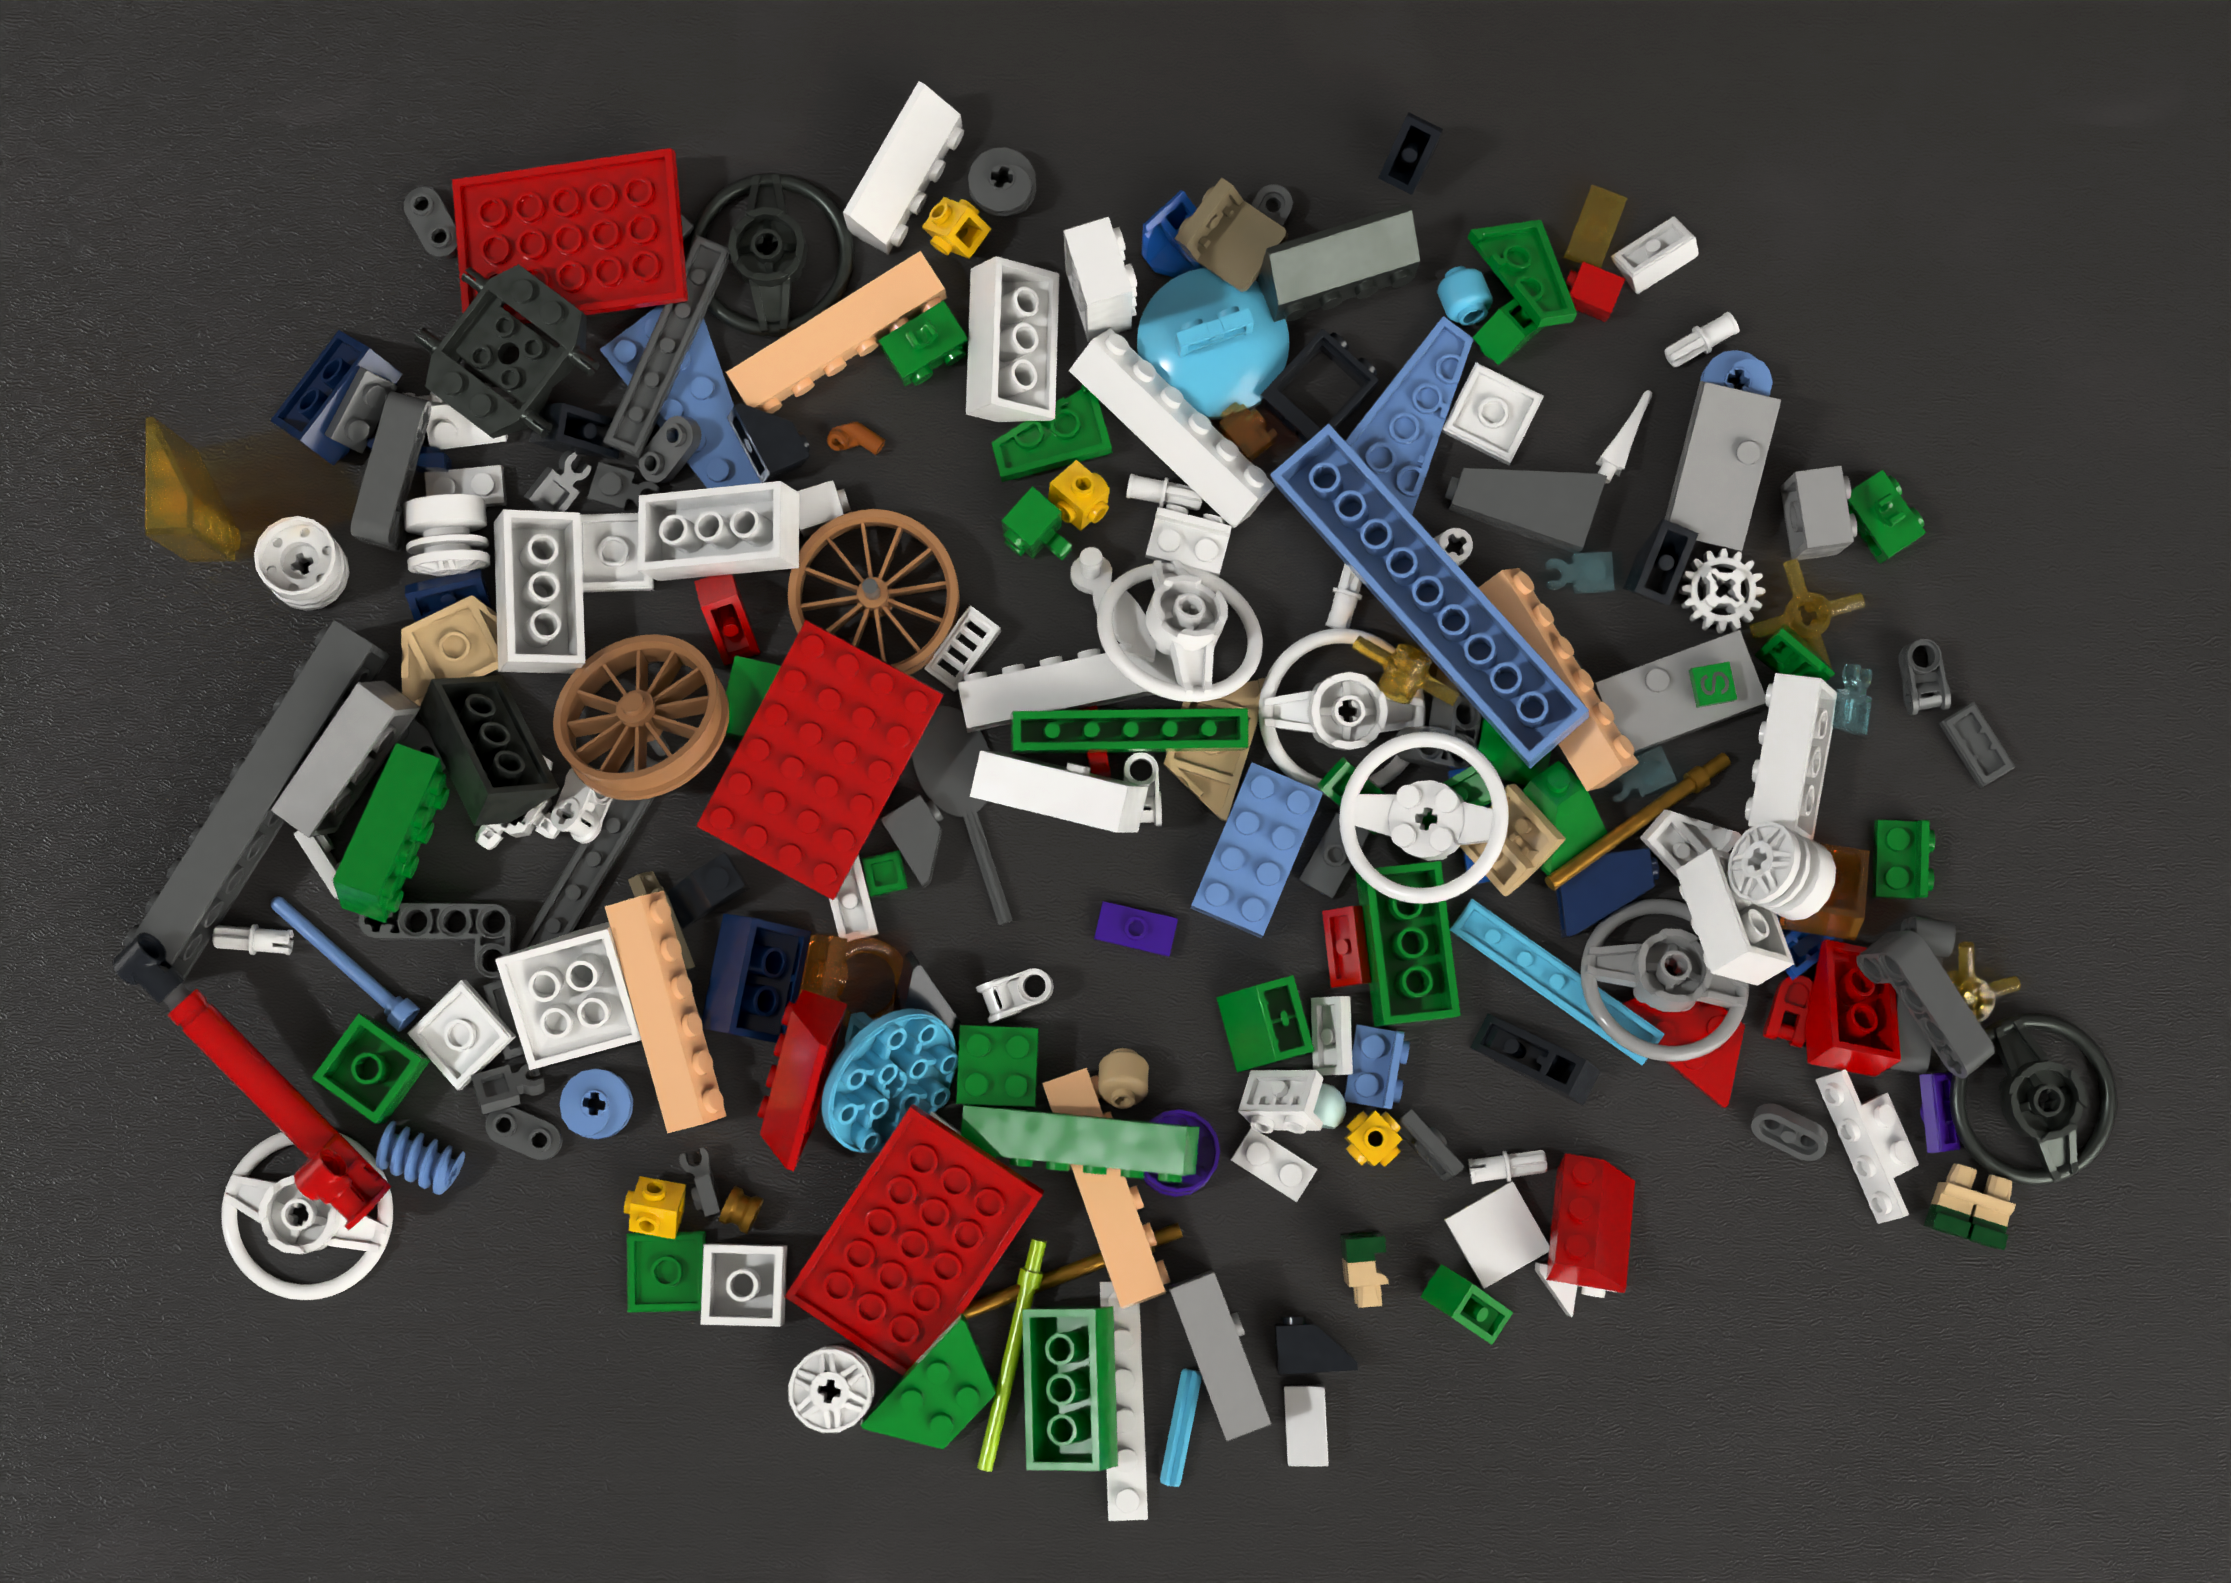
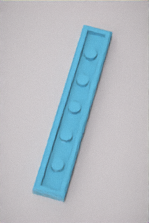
[1450,899,1665,1066]

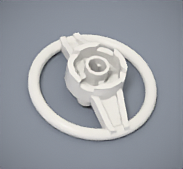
[1097,560,1263,702]
[1258,628,1426,796]
[1339,732,1509,904]
[221,1132,393,1300]

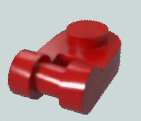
[1763,975,1814,1048]

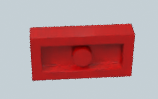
[1322,906,1371,988]

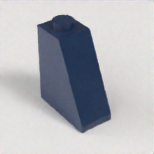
[1556,848,1659,938]

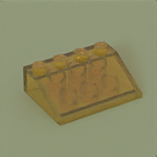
[145,417,241,562]

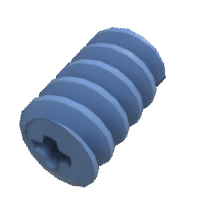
[376,1120,465,1195]

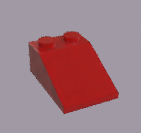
[1805,939,1901,1077]

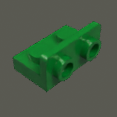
[1872,820,1935,900]

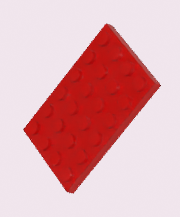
[452,148,688,324]
[696,620,944,900]
[784,1103,1044,1376]

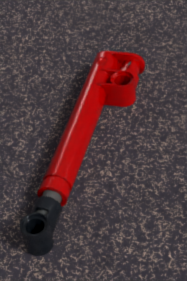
[112,932,392,1231]

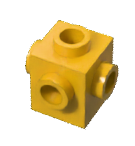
[922,197,991,259]
[1048,460,1110,531]
[1344,1111,1403,1167]
[624,1176,686,1239]

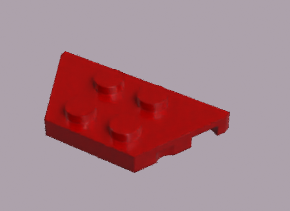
[1622,998,1745,1109]

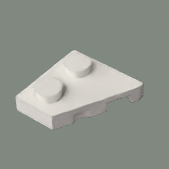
[1640,809,1742,880]

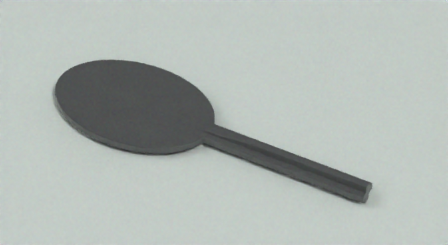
[912,706,1013,926]

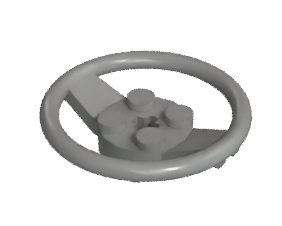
[1581,898,1749,1062]

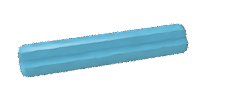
[1160,1369,1202,1487]

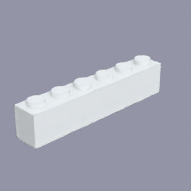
[1069,328,1275,529]
[957,643,1177,733]

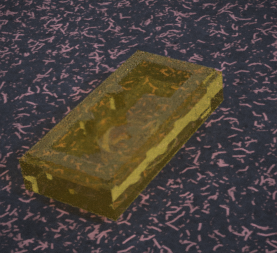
[1564,185,1627,268]

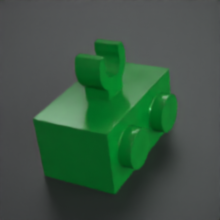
[879,300,968,387]
[1847,470,1926,564]
[1001,486,1072,561]

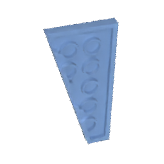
[600,304,761,488]
[1345,316,1473,515]

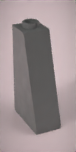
[1445,468,1607,554]

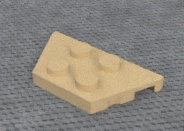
[401,595,498,707]
[1164,678,1265,822]

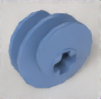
[1700,350,1773,396]
[559,1069,633,1139]

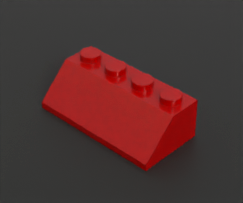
[758,989,848,1171]

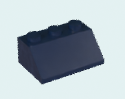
[270,330,403,466]
[702,913,812,1043]

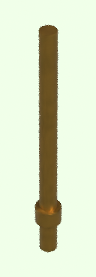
[1545,753,1731,890]
[963,1222,1183,1320]

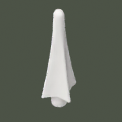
[1596,390,1652,483]

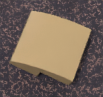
[1459,784,1566,896]

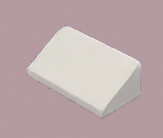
[1611,216,1699,294]
[1284,1384,1329,1466]

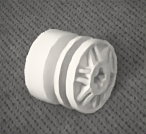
[403,494,490,577]
[254,516,349,611]
[1727,822,1836,920]
[788,1345,876,1433]

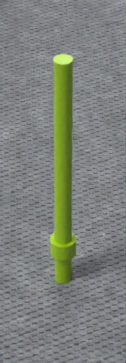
[977,1238,1047,1472]

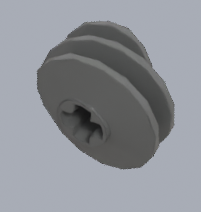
[968,147,1037,217]

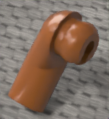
[827,422,886,456]

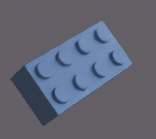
[1190,762,1323,938]

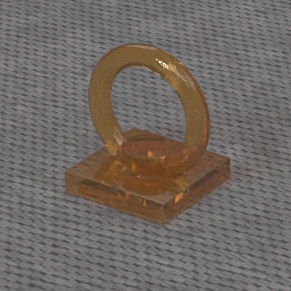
[799,935,904,1027]

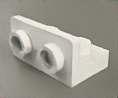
[1145,504,1232,576]
[1238,1070,1323,1134]

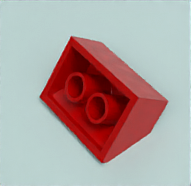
[1546,1153,1635,1293]

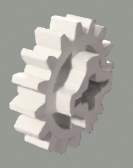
[1679,548,1765,633]

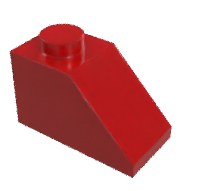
[694,574,761,666]

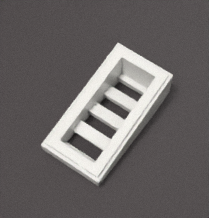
[924,605,1001,692]

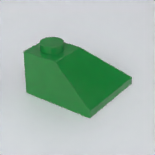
[1522,761,1607,876]

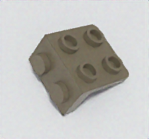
[1175,178,1288,292]

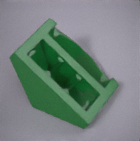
[1755,623,1835,682]

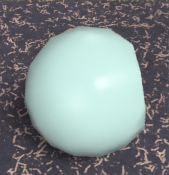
[1314,1083,1346,1129]

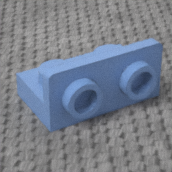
[1343,1024,1410,1110]

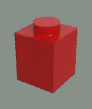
[1565,261,1625,322]

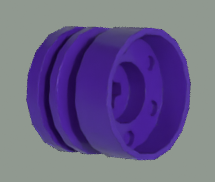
[1143,1109,1220,1197]

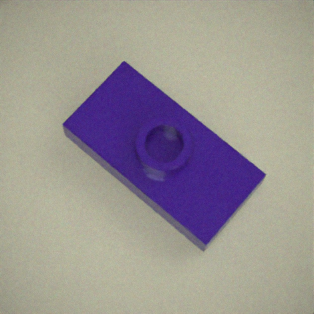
[1094,901,1178,957]
[1919,1072,1961,1153]

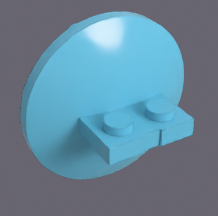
[1137,268,1289,419]
[822,1009,958,1153]

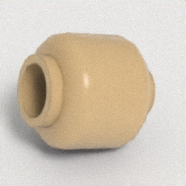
[1098,1048,1149,1109]

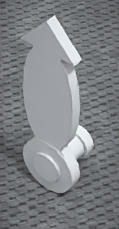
[1071,547,1157,662]

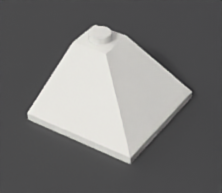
[495,922,641,1070]

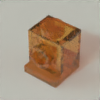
[1218,402,1278,462]

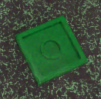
[627,1231,707,1313]

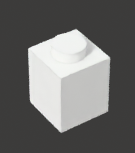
[797,480,851,537]

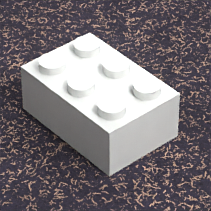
[1675,848,1794,986]

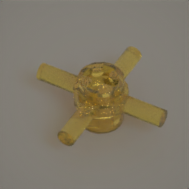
[1750,559,1865,669]
[1352,635,1460,707]
[1947,941,2021,1022]

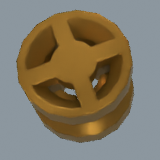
[719,1186,764,1234]

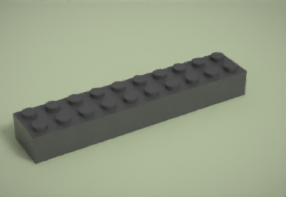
[124,620,390,983]

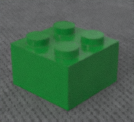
[312,1013,431,1124]
[956,1025,1039,1107]

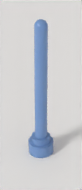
[270,896,420,1032]

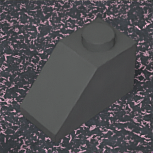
[880,795,944,887]

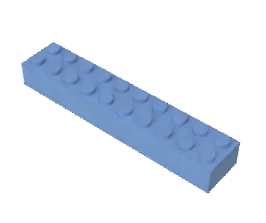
[1270,423,1589,769]

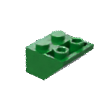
[1216,975,1314,1073]

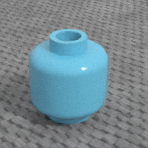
[1437,266,1493,325]

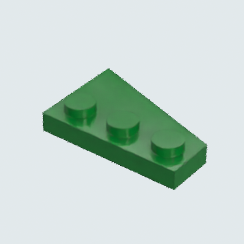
[1467,220,1577,327]
[991,385,1112,482]

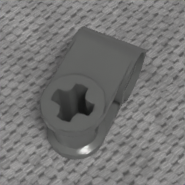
[1898,639,1951,716]

